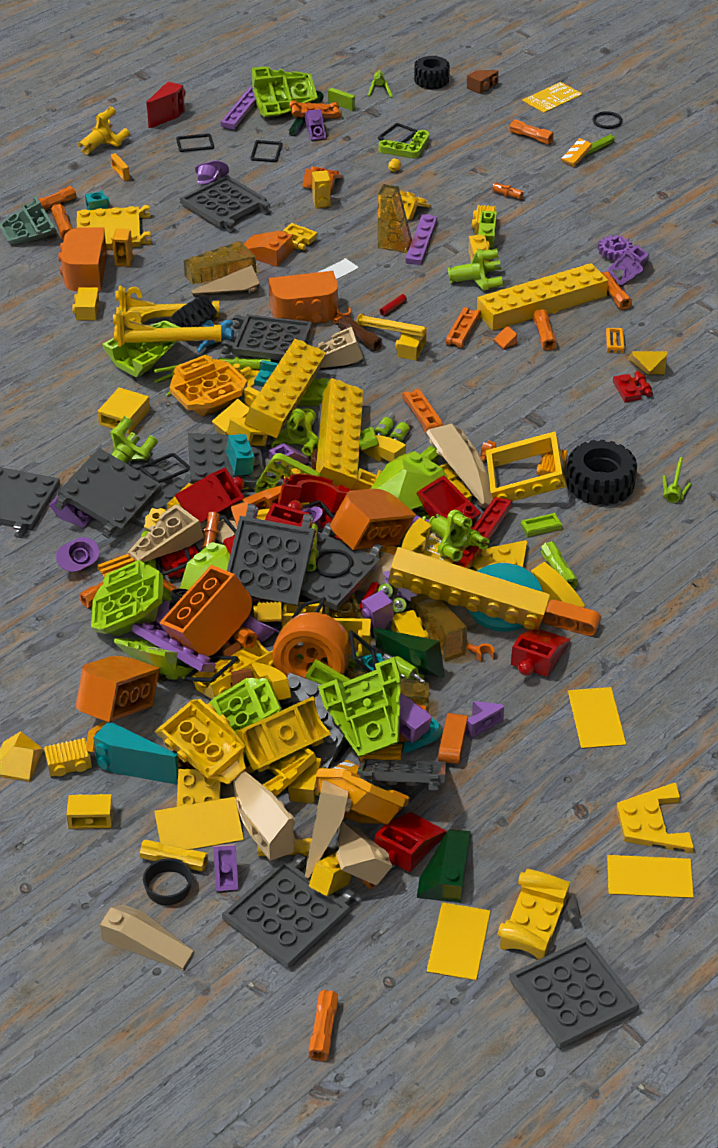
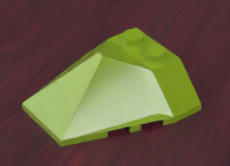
[251,66,318,117]
[102,320,179,377]
[370,451,448,511]
[180,542,230,590]
[114,638,214,680]
[318,657,401,757]

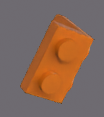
[302,166,343,193]

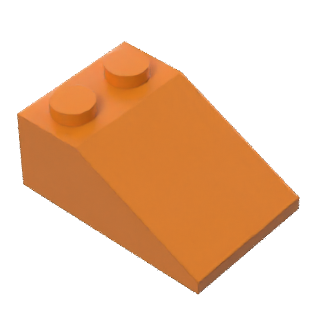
[236,231,293,267]

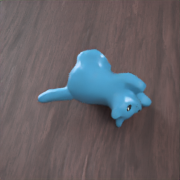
[197,320,235,353]

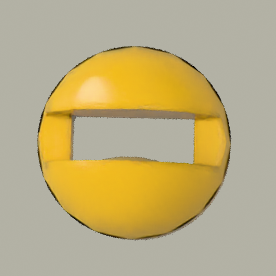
[388,158,401,172]

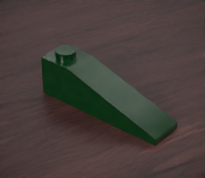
[373,628,445,678]
[417,829,471,903]

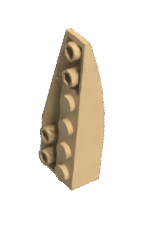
[426,424,493,509]
[233,771,295,861]

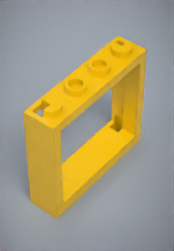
[486,431,567,502]

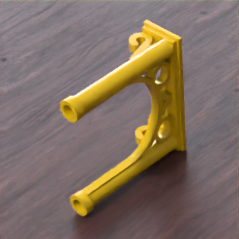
[113,286,221,347]

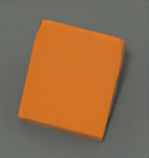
[494,326,517,349]

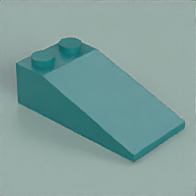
[93,722,179,785]

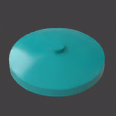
[466,563,542,632]

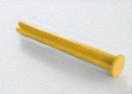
[356,313,427,336]

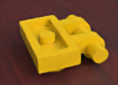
[283,223,318,251]

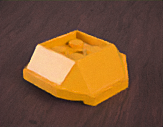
[170,355,248,417]
[316,769,410,824]

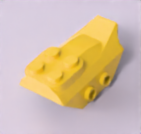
[154,699,246,784]

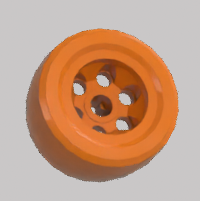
[272,612,352,679]

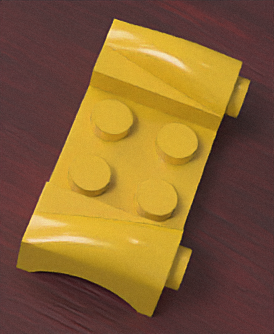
[191,640,275,699]
[236,696,331,772]
[498,868,570,960]

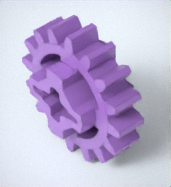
[598,235,633,261]

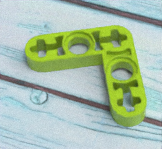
[379,130,429,159]
[255,453,321,493]

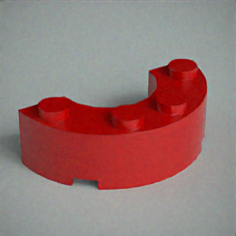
[278,474,351,514]

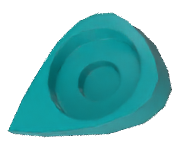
[404,718,444,753]

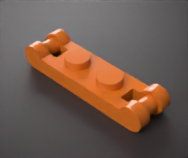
[289,100,342,119]
[446,307,480,348]
[402,388,443,433]

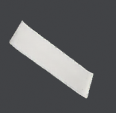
[319,258,358,279]

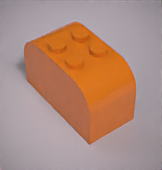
[58,227,107,291]
[268,271,338,324]
[330,489,416,550]
[159,565,252,656]
[75,656,160,722]

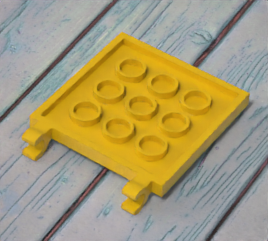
[77,205,152,249]

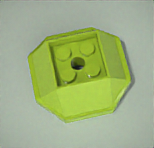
[91,560,163,637]
[209,678,282,761]

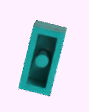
[226,434,255,475]

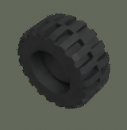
[566,440,637,505]

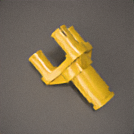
[78,106,130,155]

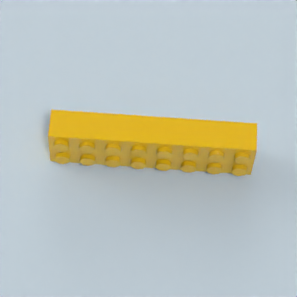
[477,263,608,331]
[244,339,326,438]
[316,378,363,490]
[388,547,550,630]

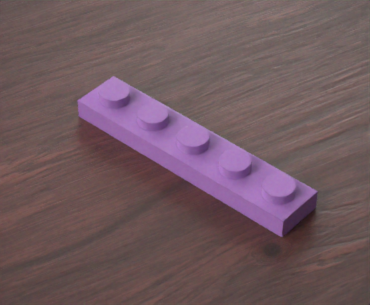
[221,86,256,129]
[406,214,437,265]
[131,622,216,672]

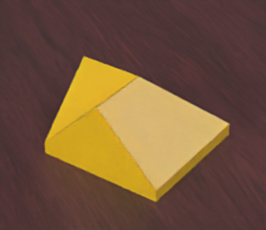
[628,351,667,374]
[0,731,43,782]

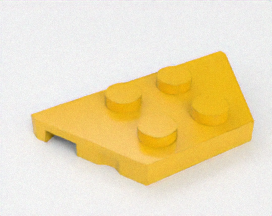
[470,540,527,571]

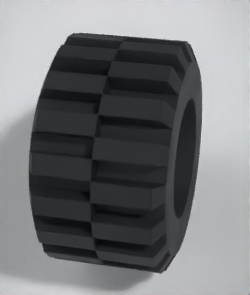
[414,56,450,89]
[171,295,217,327]

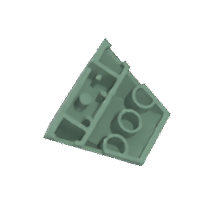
[0,195,57,244]

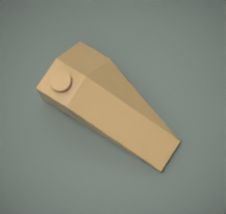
[192,265,260,295]
[317,327,364,368]
[128,504,204,562]
[305,780,351,878]
[336,821,392,886]
[100,904,194,970]

